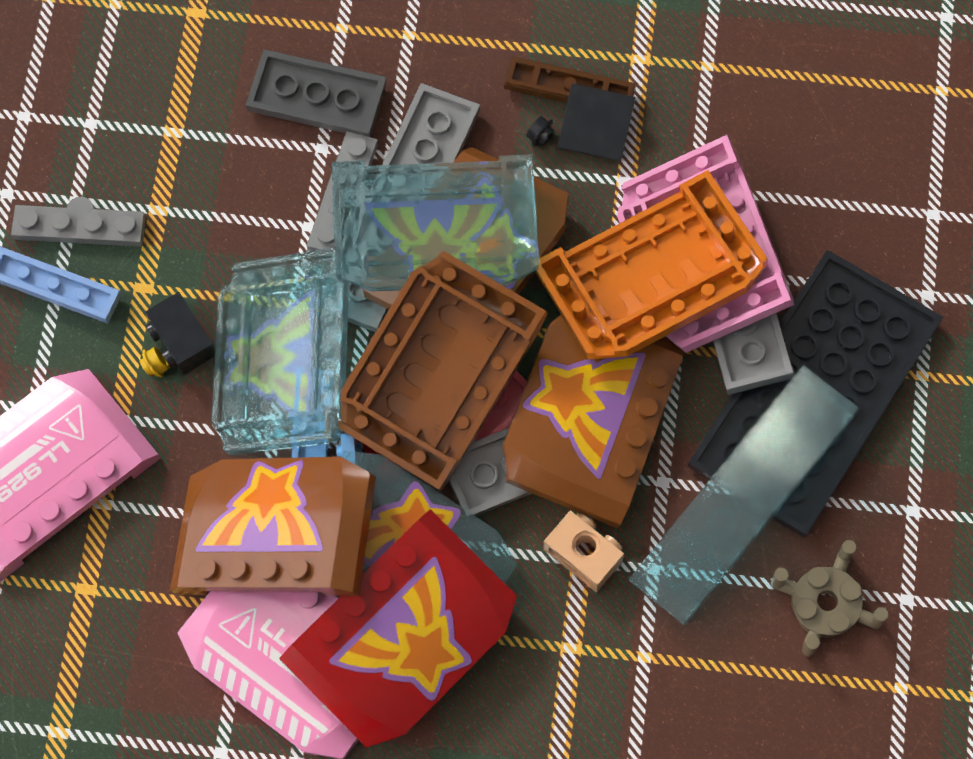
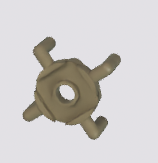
[771,540,888,657]

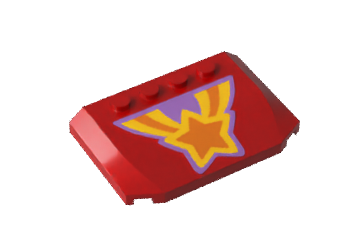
[279,509,517,748]

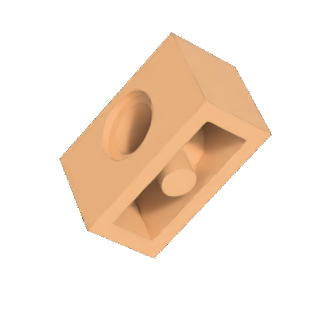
[544,510,624,593]

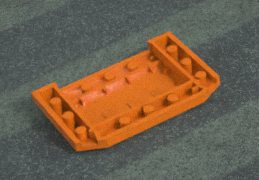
[532,170,768,359]

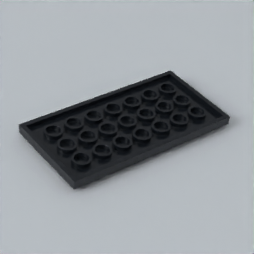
[687,250,943,538]

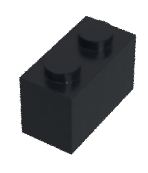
[145,292,217,375]

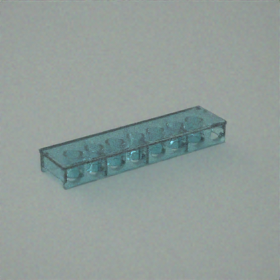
[628,366,858,626]

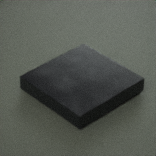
[558,84,635,161]

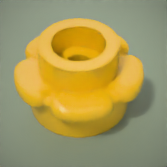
[140,346,170,378]

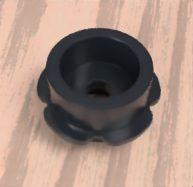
[526,116,555,146]

